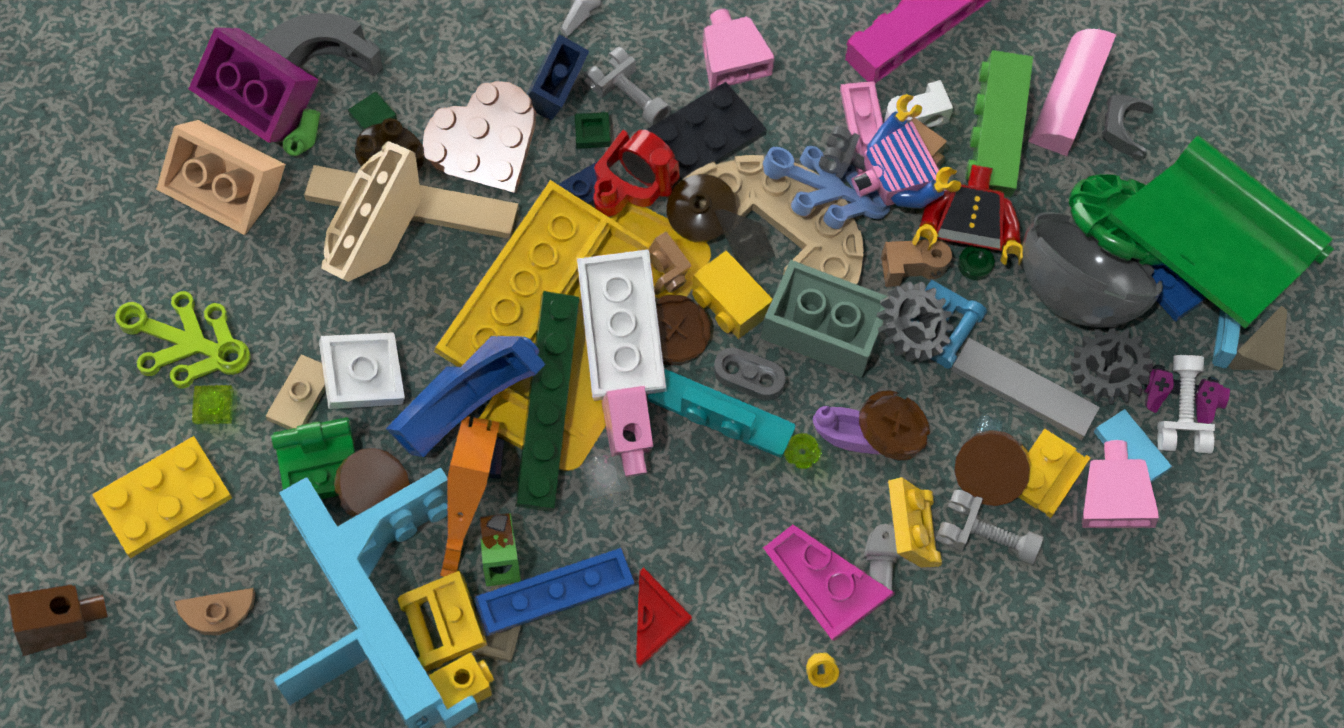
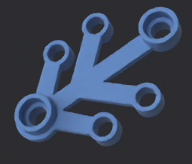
[763,146,890,229]

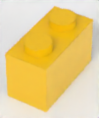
[692,250,773,339]

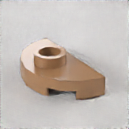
[175,588,255,635]

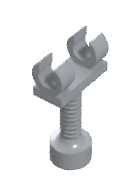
[584,47,671,126]
[935,490,1043,565]

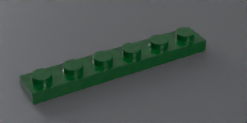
[515,291,579,512]

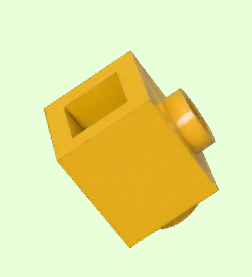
[428,652,494,710]

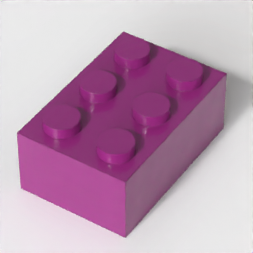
[188,28,319,143]

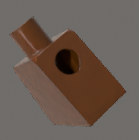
[7,585,108,656]

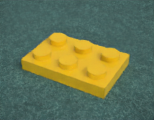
[92,436,233,559]

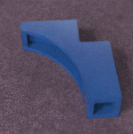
[386,336,545,457]

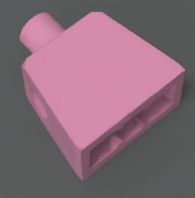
[703,9,774,90]
[602,386,653,477]
[1082,440,1158,528]

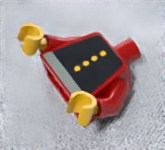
[912,164,1023,265]

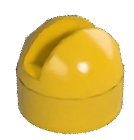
[806,653,839,688]

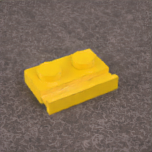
[1018,428,1091,518]

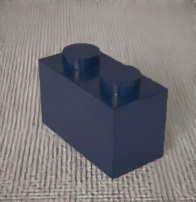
[527,34,589,120]

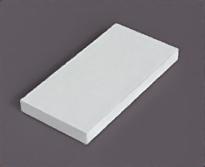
[577,249,667,401]

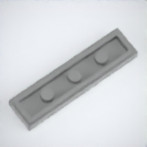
[951,338,1100,441]

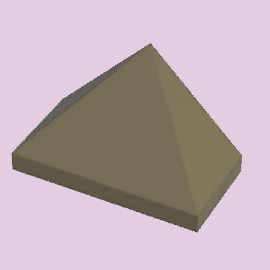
[1228,306,1287,370]

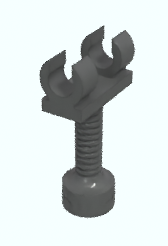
[819,126,867,179]

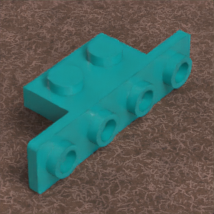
[648,369,796,457]

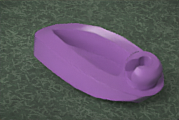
[813,406,880,454]

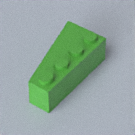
[965,50,1033,197]

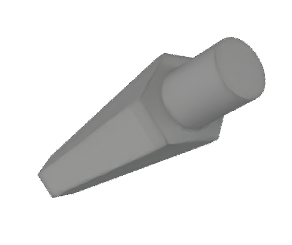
[561,0,601,38]

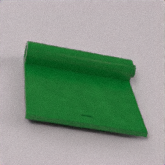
[1107,136,1335,329]

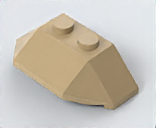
[321,141,422,282]

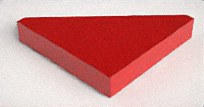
[636,567,692,668]

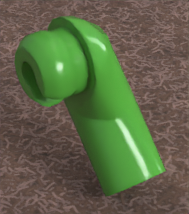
[283,109,321,156]

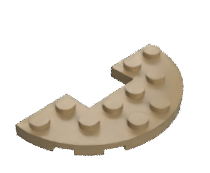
[680,155,863,285]

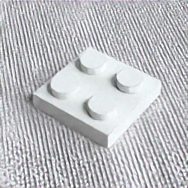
[319,333,405,409]

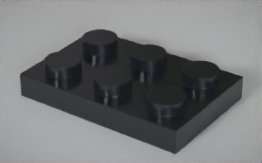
[646,82,767,181]

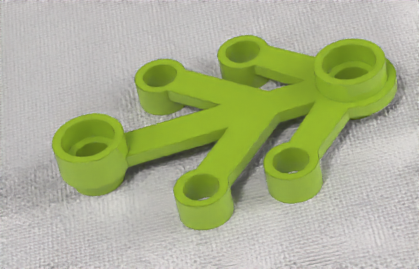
[115,291,251,389]

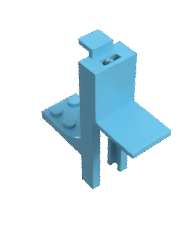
[274,467,479,728]

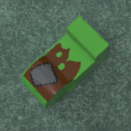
[480,513,521,587]

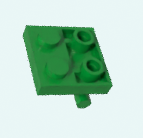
[271,417,355,499]

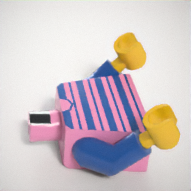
[851,94,961,209]

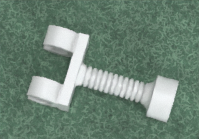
[1157,355,1215,453]

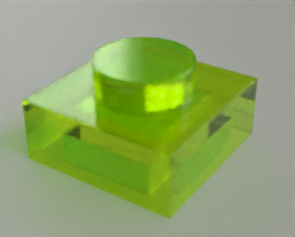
[192,385,234,424]

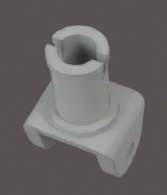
[863,524,901,591]

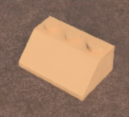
[156,120,286,235]

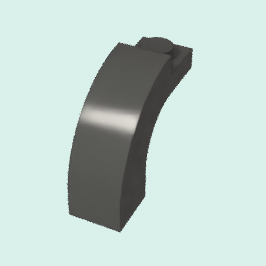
[259,13,383,77]

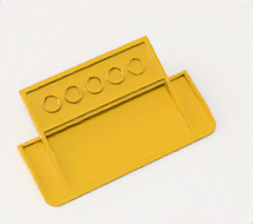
[434,180,711,471]

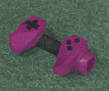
[1143,364,1230,424]

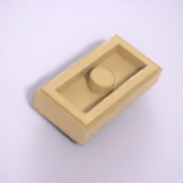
[266,354,326,429]

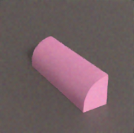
[1028,29,1116,156]

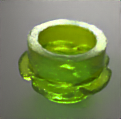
[784,433,821,469]

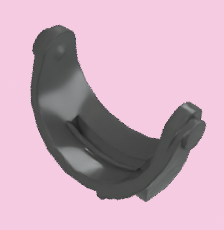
[1102,95,1154,161]

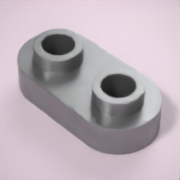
[714,348,785,400]

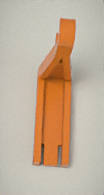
[440,416,500,577]

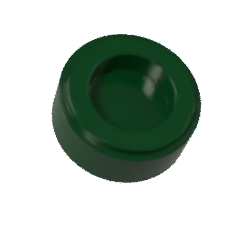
[958,245,995,280]

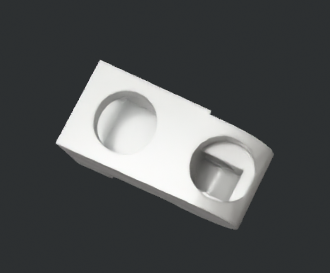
[884,80,953,128]

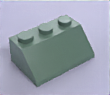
[760,260,888,377]

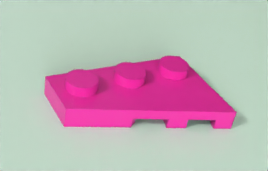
[763,525,895,641]

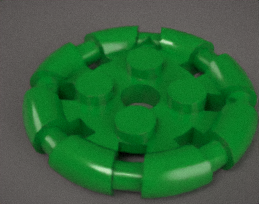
[1069,174,1164,265]

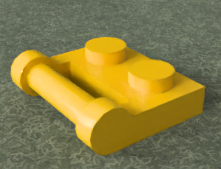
[888,477,942,568]
[397,571,487,672]

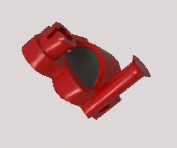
[594,129,680,217]

